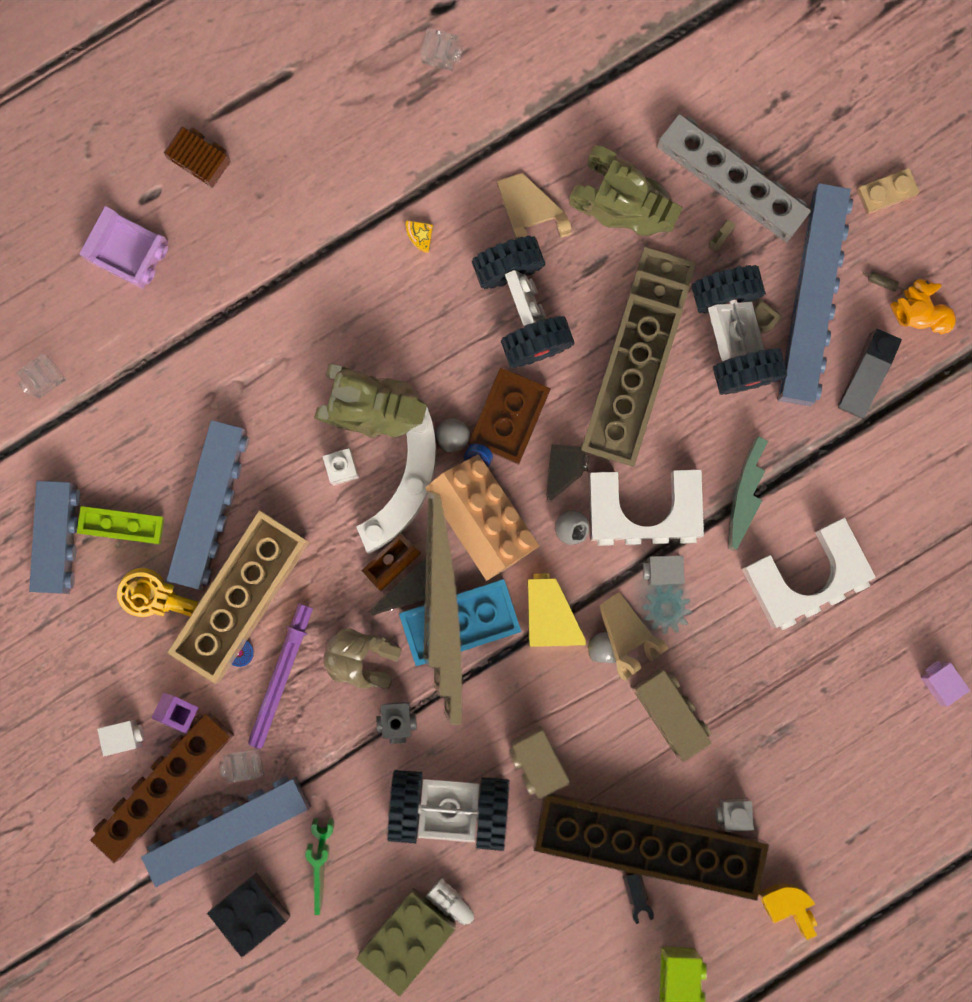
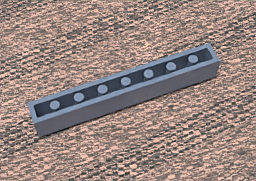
[778,183,853,407]

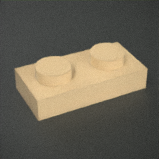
[857,168,920,215]

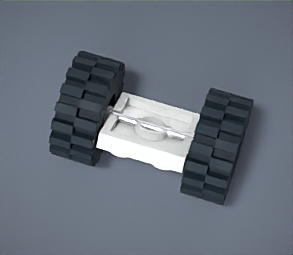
[472,236,575,368]
[691,265,788,395]
[387,770,510,851]

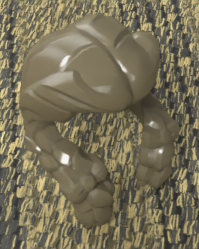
[323,628,402,689]

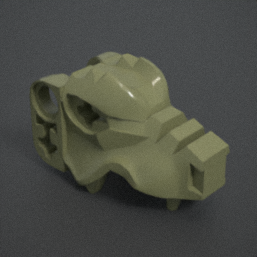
[569,145,683,236]
[314,364,427,439]

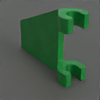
[305,818,334,915]

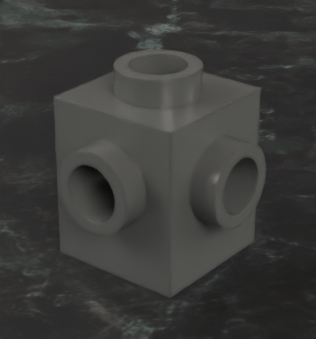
[376,702,417,744]

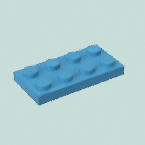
[399,579,521,666]

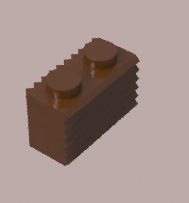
[164,126,230,188]

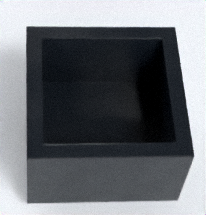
[207,872,290,958]

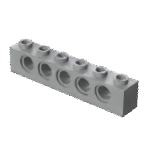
[657,114,811,243]

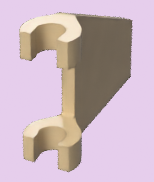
[497,173,571,239]
[600,592,669,681]

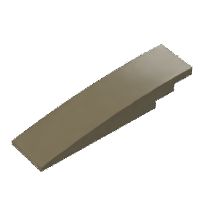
[581,247,696,467]
[423,491,462,725]

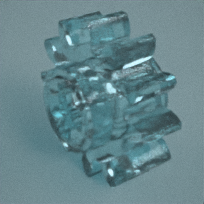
[642,585,692,634]

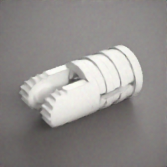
[425,878,475,925]

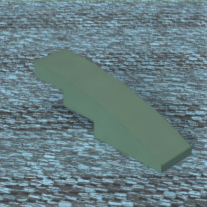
[728,436,768,551]

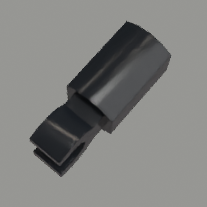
[622,873,654,924]

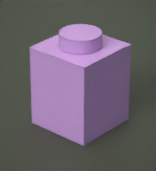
[921,661,970,707]

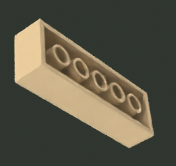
[167,511,310,683]

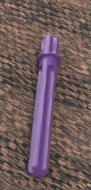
[248,603,313,749]

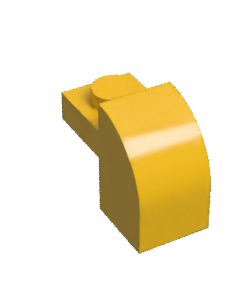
[759,883,817,940]

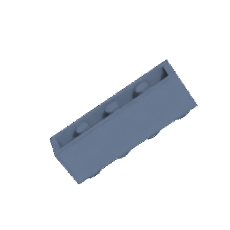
[29,481,80,594]

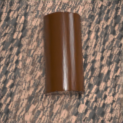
[361,533,421,591]

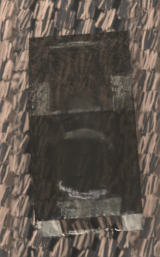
[546,444,589,502]

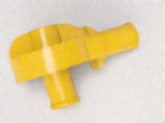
[117,568,198,617]

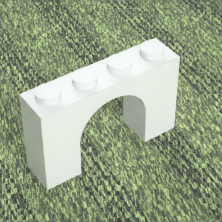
[589,470,704,546]
[742,518,876,630]

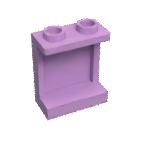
[79,206,168,289]

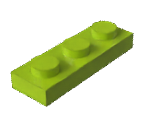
[77,506,165,545]

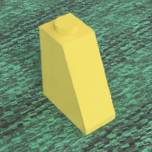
[527,574,586,647]

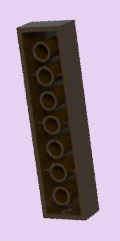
[533,793,769,901]

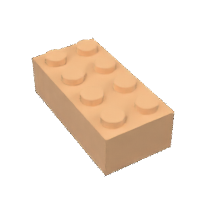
[425,454,540,581]

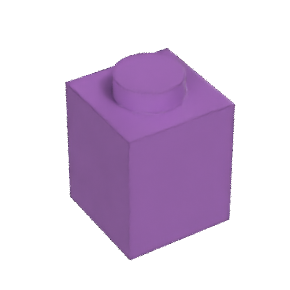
[151,693,198,733]

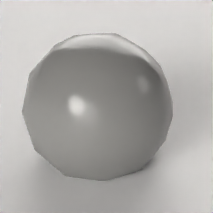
[435,418,470,453]
[555,510,590,545]
[588,631,616,663]

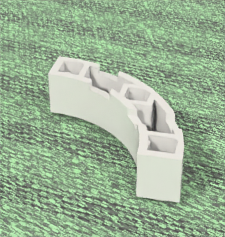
[356,408,437,554]

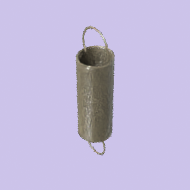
[864,272,905,292]

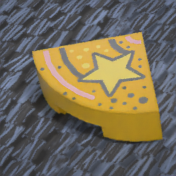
[406,221,433,253]

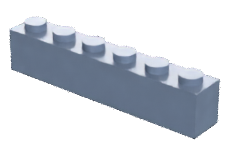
[166,420,249,590]
[141,776,311,888]

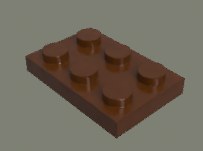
[468,367,551,465]

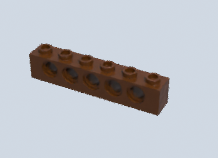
[90,713,234,863]

